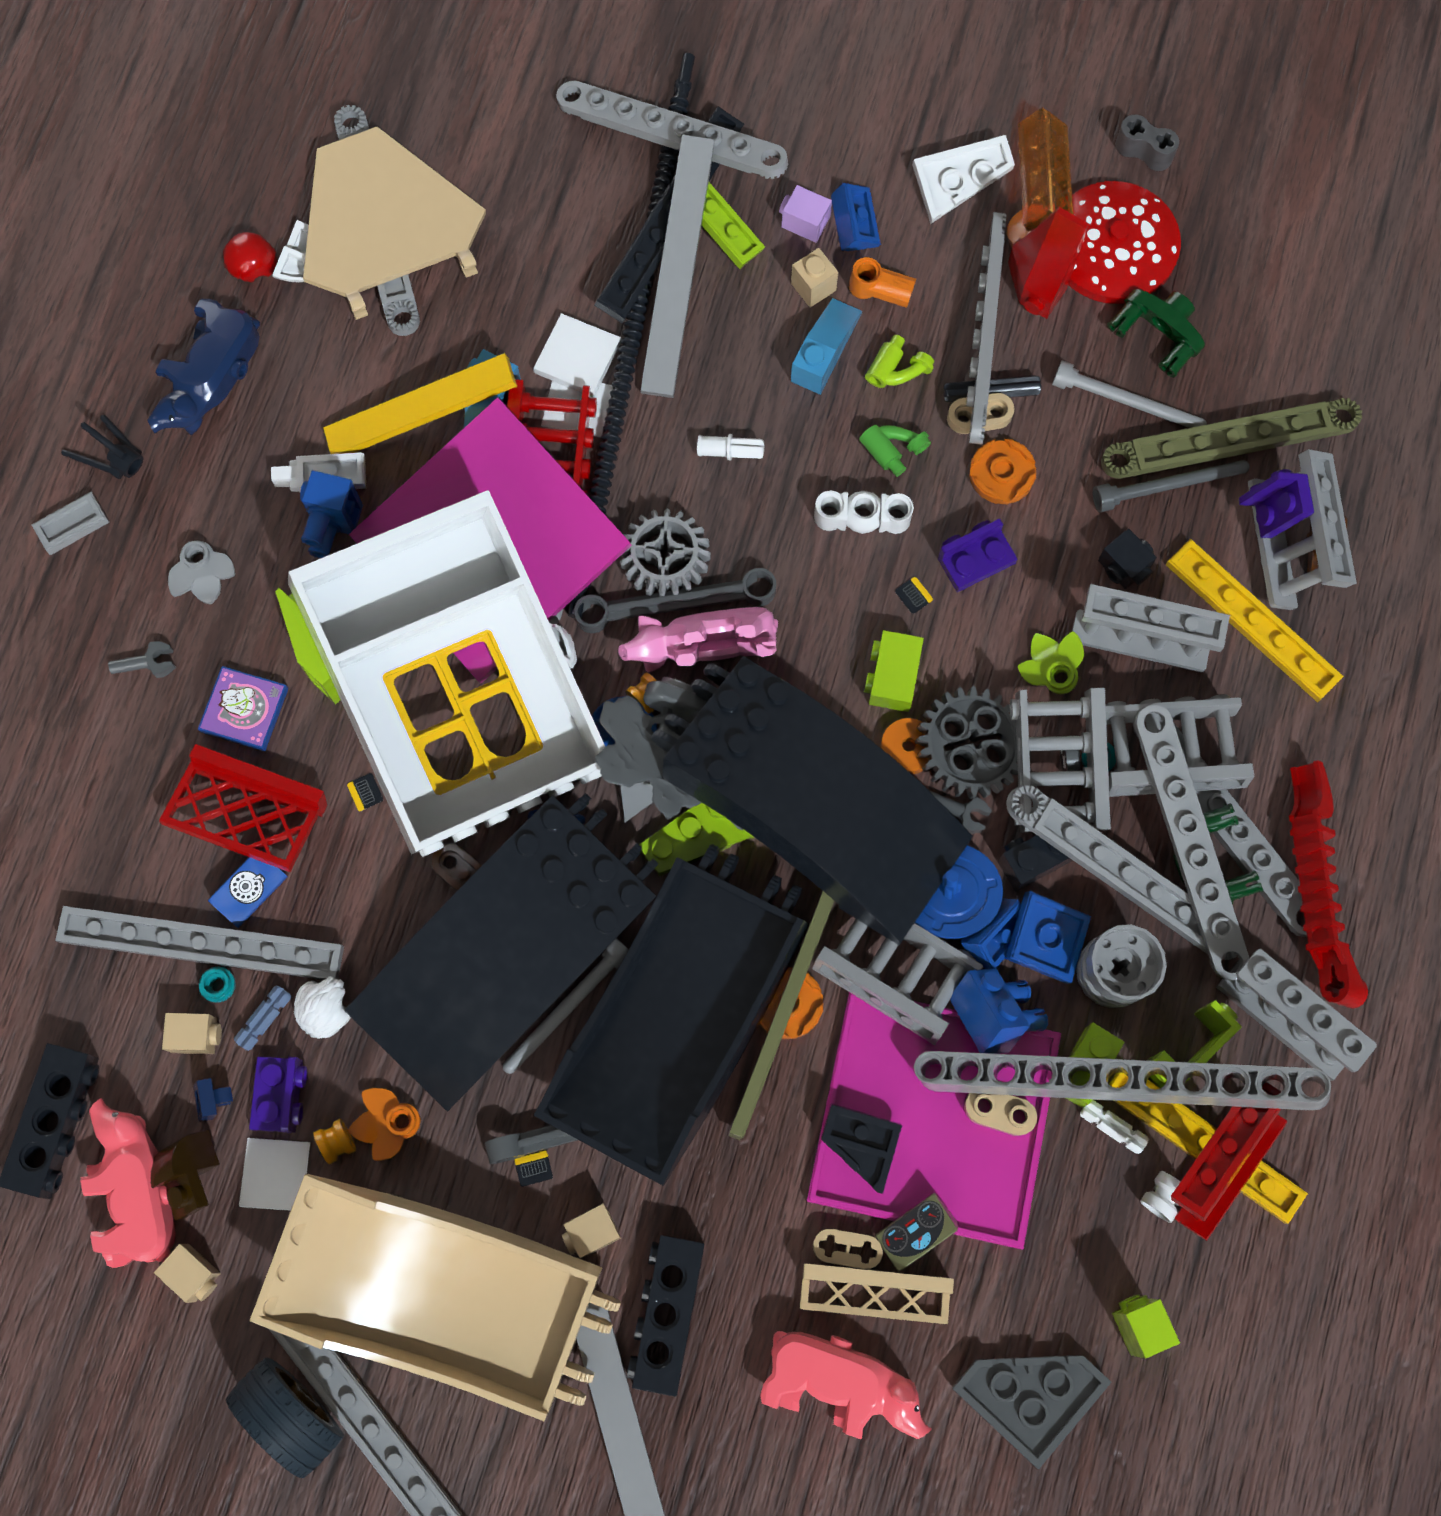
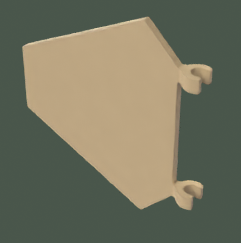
[303,127,486,320]

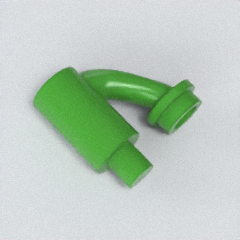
[859,425,931,477]

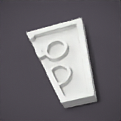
[912,135,1015,224]

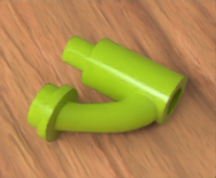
[865,334,934,388]

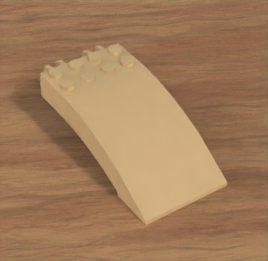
[250,1174,621,1421]

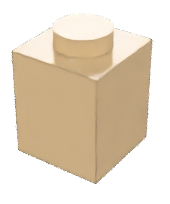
[791,248,838,308]
[162,1013,222,1054]
[562,1204,621,1258]
[154,1244,221,1303]

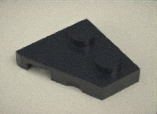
[821,1103,902,1194]

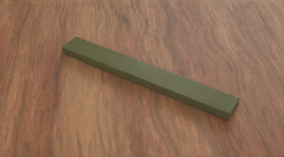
[728,891,834,1141]

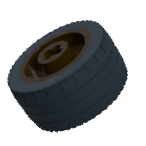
[225,1357,344,1479]

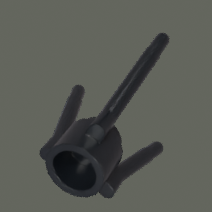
[61,415,144,479]

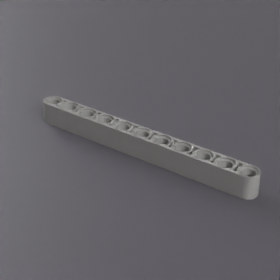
[914,1051,1331,1110]

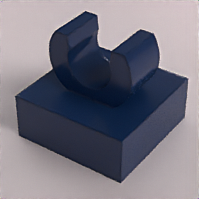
[193,1078,233,1122]

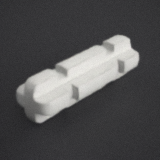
[1080,1100,1149,1154]

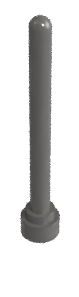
[1092,460,1250,513]

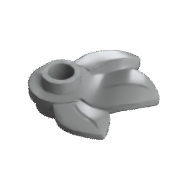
[168,540,235,604]

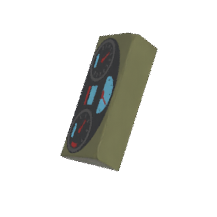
[876,1192,958,1272]

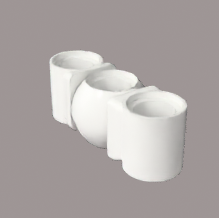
[814,490,914,534]

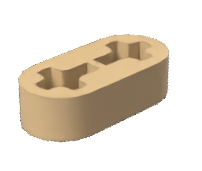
[813,1229,883,1269]

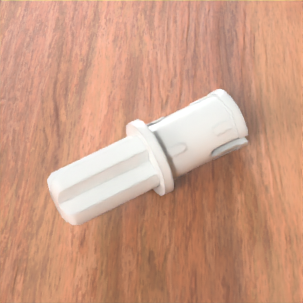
[697,434,764,460]

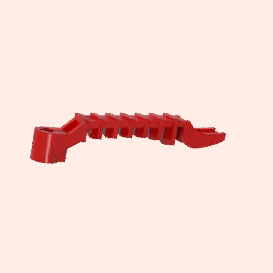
[1289,760,1368,1009]

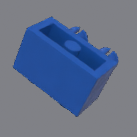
[300,470,363,559]
[950,968,1048,1054]

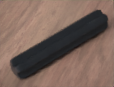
[943,375,1041,403]

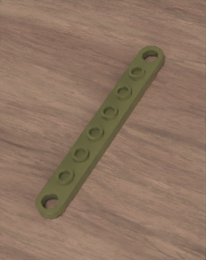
[1101,398,1362,479]

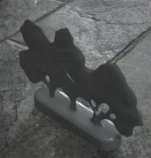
[595,681,743,830]

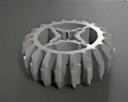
[620,508,711,597]

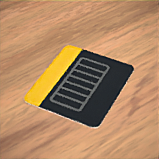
[895,577,933,614]
[347,773,384,811]
[515,1151,553,1187]

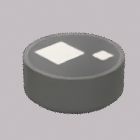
[1060,750,1081,771]

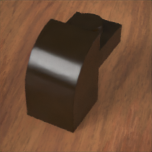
[151,1130,220,1220]

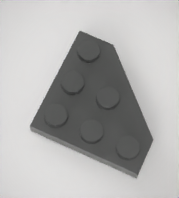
[951,1355,1112,1470]

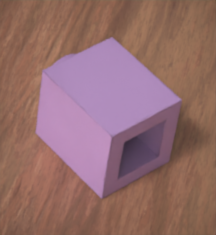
[779,185,832,243]

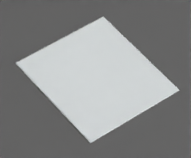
[541,381,613,437]
[239,1138,310,1211]

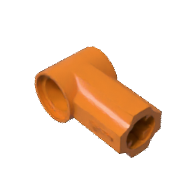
[848,257,916,308]

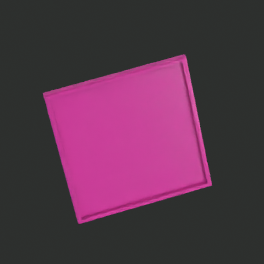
[349,397,632,683]
[806,992,1061,1250]

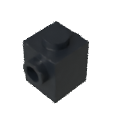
[1098,528,1157,589]

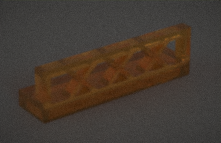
[1018,107,1073,230]

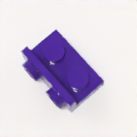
[1238,469,1314,538]
[938,519,1018,592]
[249,1057,307,1133]

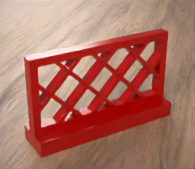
[159,744,328,872]

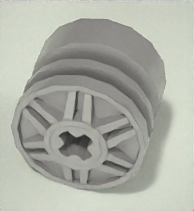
[1076,924,1167,1008]

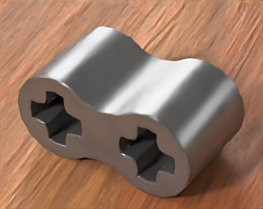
[1115,114,1179,171]

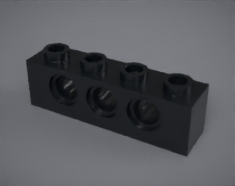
[0,1043,100,1199]
[627,1235,705,1397]

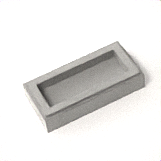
[31,492,110,555]

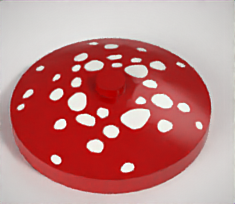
[1061,181,1181,304]

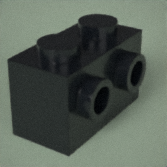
[998,834,1073,892]

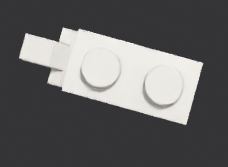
[271,452,366,492]

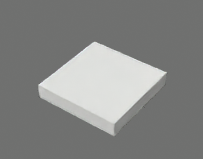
[534,313,621,397]

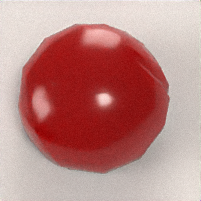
[223,232,277,283]

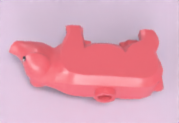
[80,1098,176,1268]
[760,1331,932,1439]

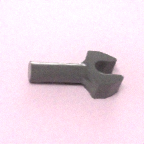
[108,641,176,678]
[930,791,992,834]

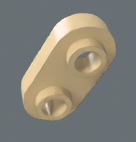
[947,393,1014,434]
[964,1093,1037,1136]

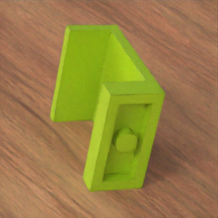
[1147,1000,1242,1088]

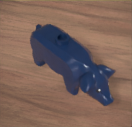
[147,299,260,435]

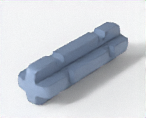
[234,985,291,1051]

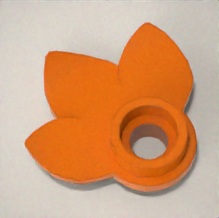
[348,1088,421,1161]

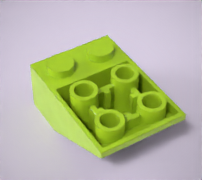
[275,588,341,705]

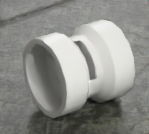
[1140,1171,1181,1223]

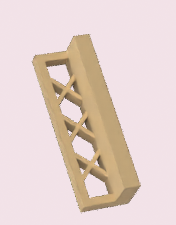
[800,1263,954,1324]

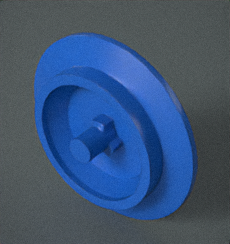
[915,846,1003,939]

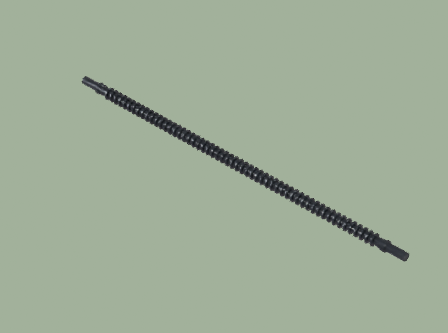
[568,53,695,619]

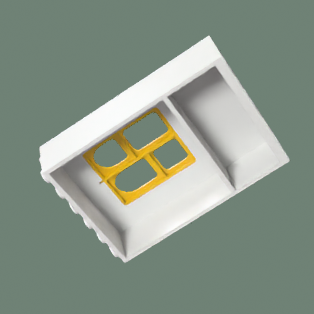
[288,490,605,857]

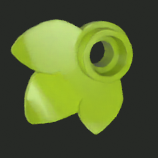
[1018,632,1084,694]

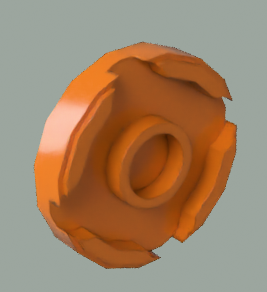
[969,439,1036,505]
[759,967,823,1039]

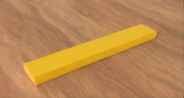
[323,353,517,454]
[1166,539,1344,703]
[1109,1072,1308,1224]

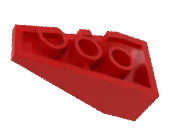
[1008,207,1089,319]

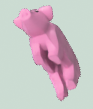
[618,607,778,672]

